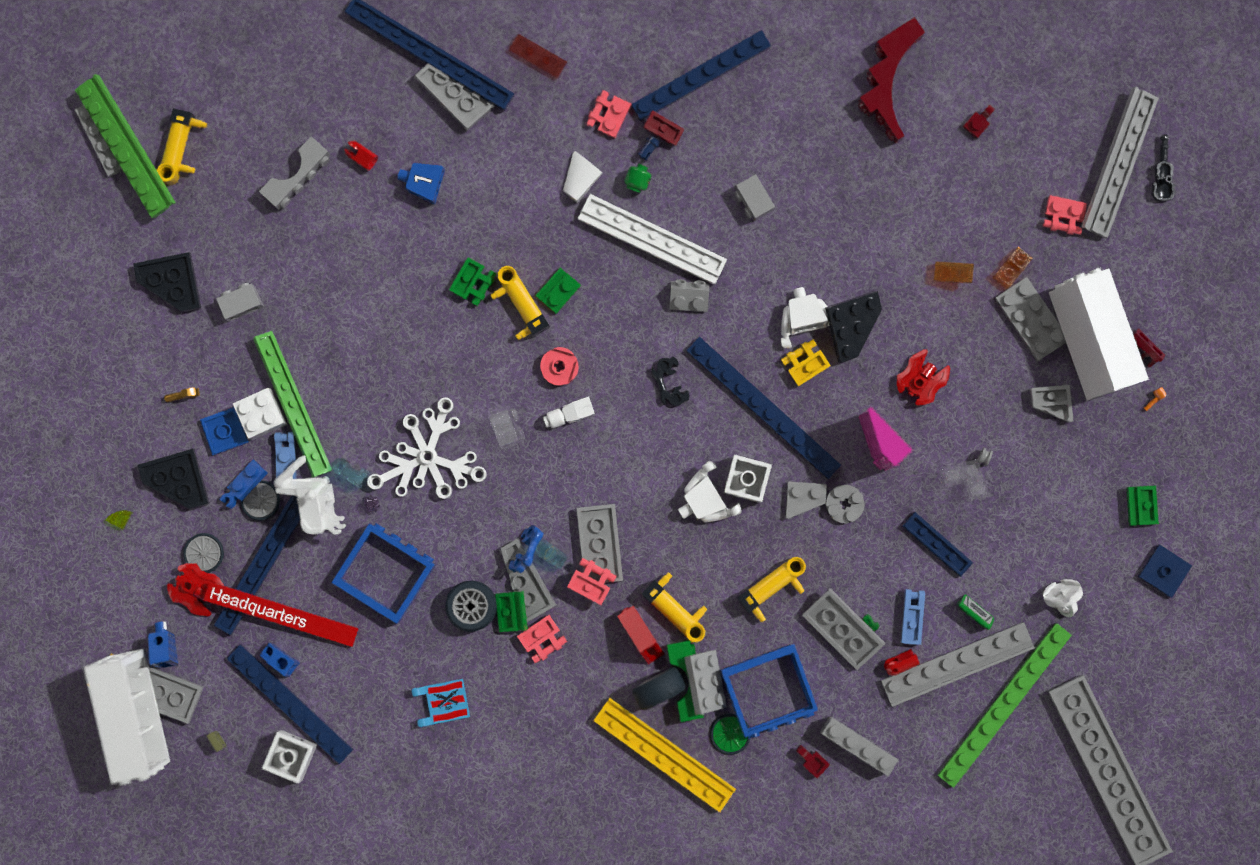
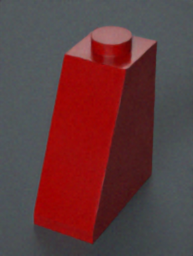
[617,606,664,664]

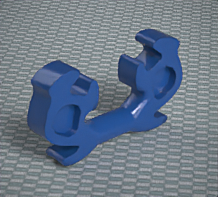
[509,525,544,573]

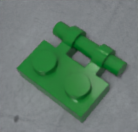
[449,257,496,307]

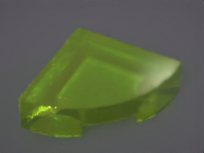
[106,510,133,529]

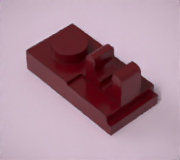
[643,110,685,146]
[1132,328,1165,367]

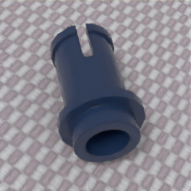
[637,136,660,161]

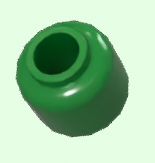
[624,164,652,193]

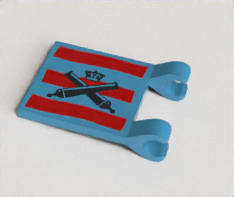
[412,679,470,727]

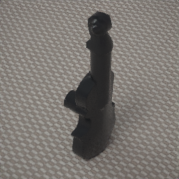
[1152,134,1176,201]

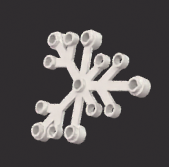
[367,398,487,499]

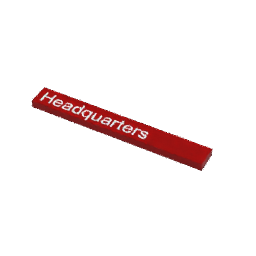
[203,581,359,647]

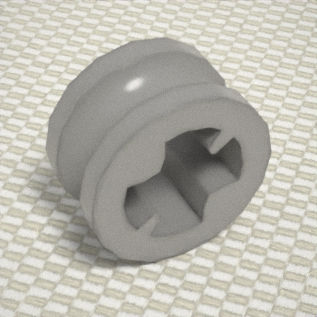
[977,447,993,467]

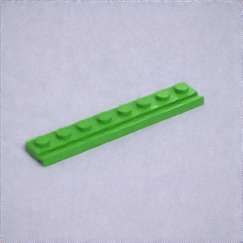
[75,74,176,218]

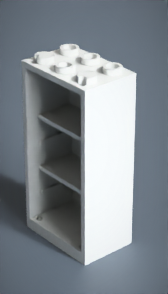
[1049,268,1148,400]
[84,649,170,785]

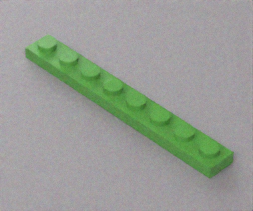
[253,331,332,478]

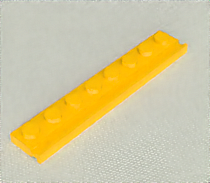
[593,698,736,812]

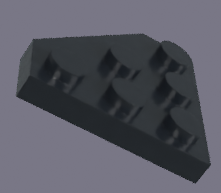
[133,252,202,312]
[825,291,882,363]
[137,449,210,509]

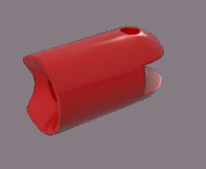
[344,141,378,171]
[884,649,920,676]

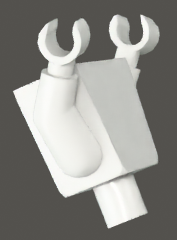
[781,287,832,348]
[678,461,742,523]

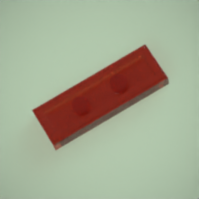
[509,33,567,79]

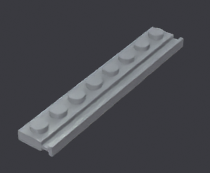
[1081,87,1159,238]
[881,622,1035,707]

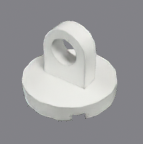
[1043,579,1083,617]

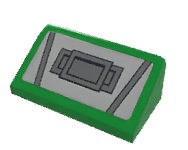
[956,594,994,630]

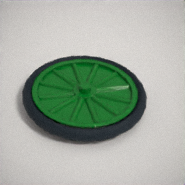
[710,714,750,755]

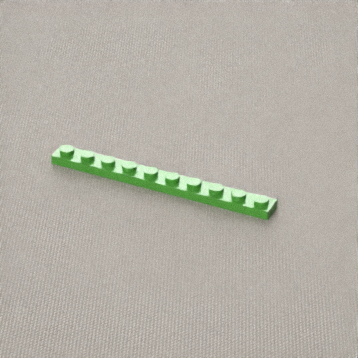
[938,623,1072,788]

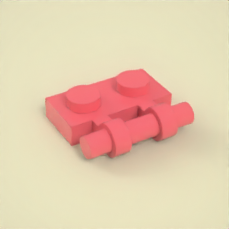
[586,90,631,139]
[1043,195,1087,235]
[567,558,617,605]
[517,615,568,664]

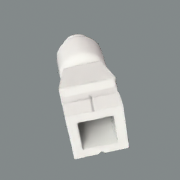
[543,397,595,428]

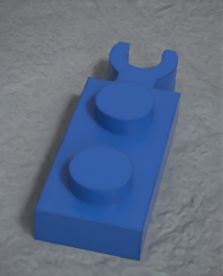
[220,459,268,509]

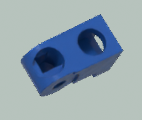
[260,642,300,677]

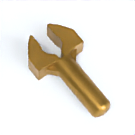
[164,388,200,402]

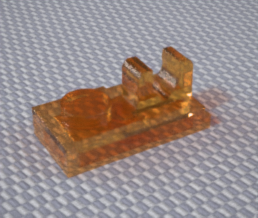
[934,262,974,284]

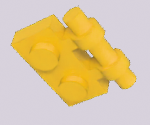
[781,339,831,387]

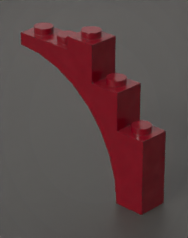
[858,17,925,144]

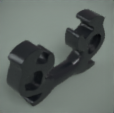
[651,357,689,407]

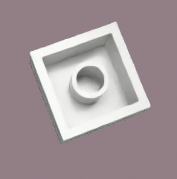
[233,388,287,440]
[724,455,772,503]
[262,730,317,783]

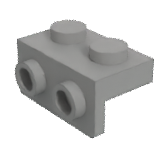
[669,279,709,312]

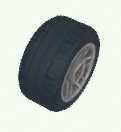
[445,581,497,632]
[632,667,685,710]

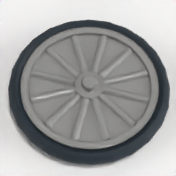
[241,480,280,521]
[183,533,224,573]

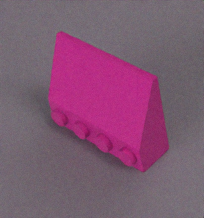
[859,407,912,471]

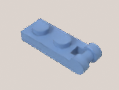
[274,432,297,479]
[901,589,925,645]

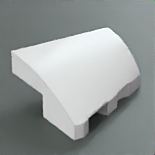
[563,151,602,203]

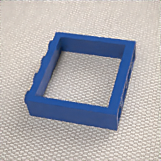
[332,523,436,624]
[720,644,818,739]

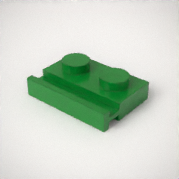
[536,267,581,315]
[1126,486,1159,526]
[495,591,528,632]

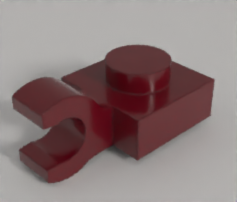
[963,104,995,139]
[796,745,830,779]

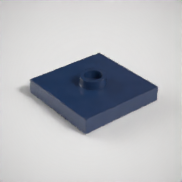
[1138,544,1192,598]

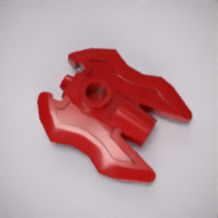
[897,349,950,405]
[167,563,224,616]

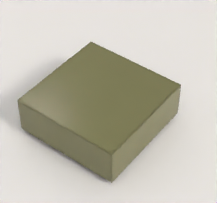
[207,731,227,752]

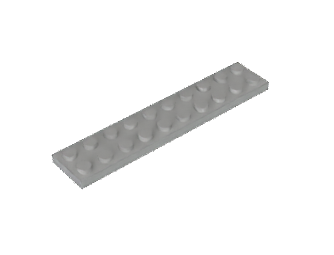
[1048,675,1173,865]

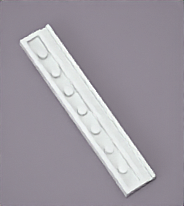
[578,194,727,285]

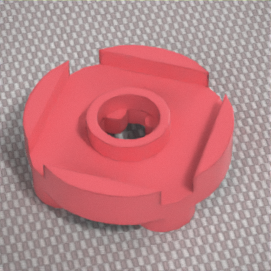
[540,347,579,386]

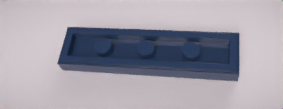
[902,512,973,577]

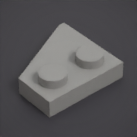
[1030,385,1073,422]
[785,481,827,519]

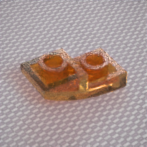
[993,247,1033,290]

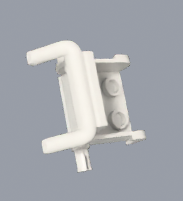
[274,456,346,535]

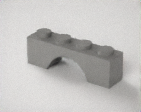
[259,136,331,210]
[820,716,898,776]

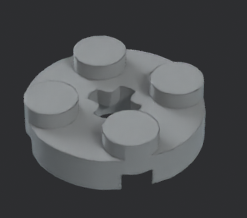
[825,485,865,523]

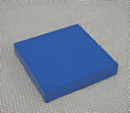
[200,407,250,456]

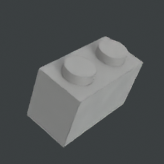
[734,174,775,221]
[216,283,264,322]

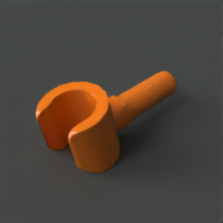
[1144,387,1166,411]

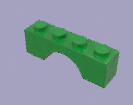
[667,640,704,722]

